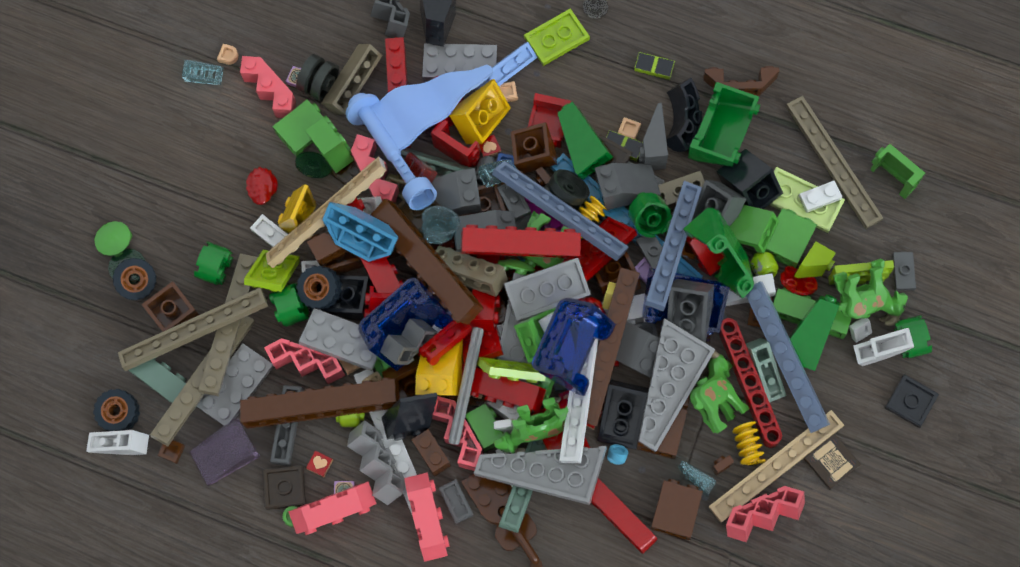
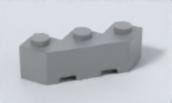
[347,421,405,505]

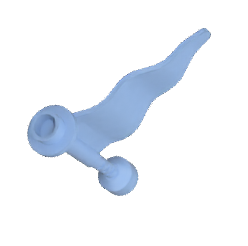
[346,65,493,210]

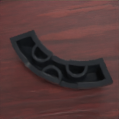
[666,78,702,152]

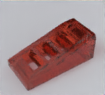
[404,152,437,183]

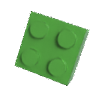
[305,118,354,173]

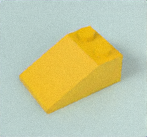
[449,79,511,144]
[278,184,317,234]
[415,339,463,396]

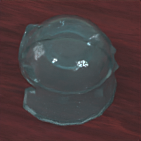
[420,206,460,244]

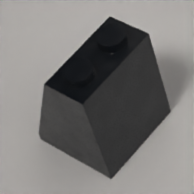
[420,0,456,47]
[716,149,783,209]

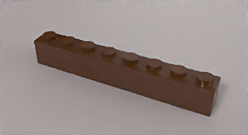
[370,199,484,325]
[587,268,640,426]
[240,378,400,429]

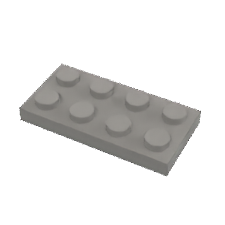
[422,43,497,80]
[503,257,591,321]
[299,308,387,371]
[196,343,274,429]

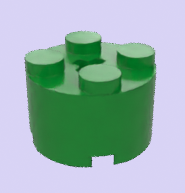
[628,192,672,238]
[194,242,233,285]
[269,283,309,327]
[894,315,932,359]

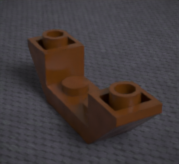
[703,66,780,96]

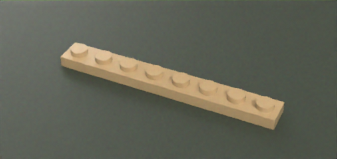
[266,156,387,268]
[708,410,844,523]

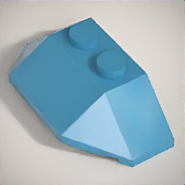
[322,202,398,262]

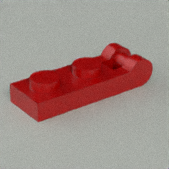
[419,320,473,366]

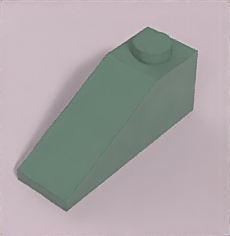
[746,337,787,403]

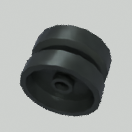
[296,54,339,102]
[544,169,590,211]

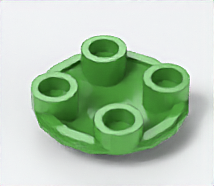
[95,221,132,257]
[498,259,536,275]

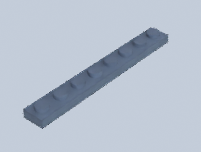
[492,161,628,261]
[644,181,702,311]
[746,281,830,433]

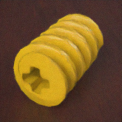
[579,196,608,238]
[732,422,766,465]

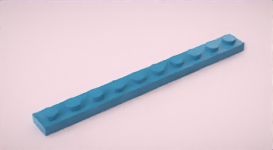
[550,153,703,282]

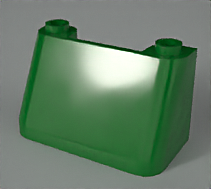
[688,82,761,167]
[683,208,754,299]

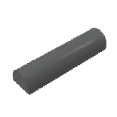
[270,385,304,466]

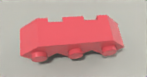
[240,56,296,118]
[351,134,399,203]
[264,338,345,384]
[432,396,483,471]
[404,472,450,562]
[288,481,377,535]
[726,486,805,542]

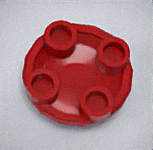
[780,266,818,295]

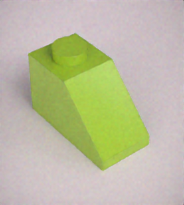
[795,242,836,278]

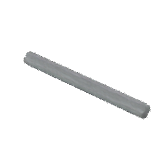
[448,327,484,445]

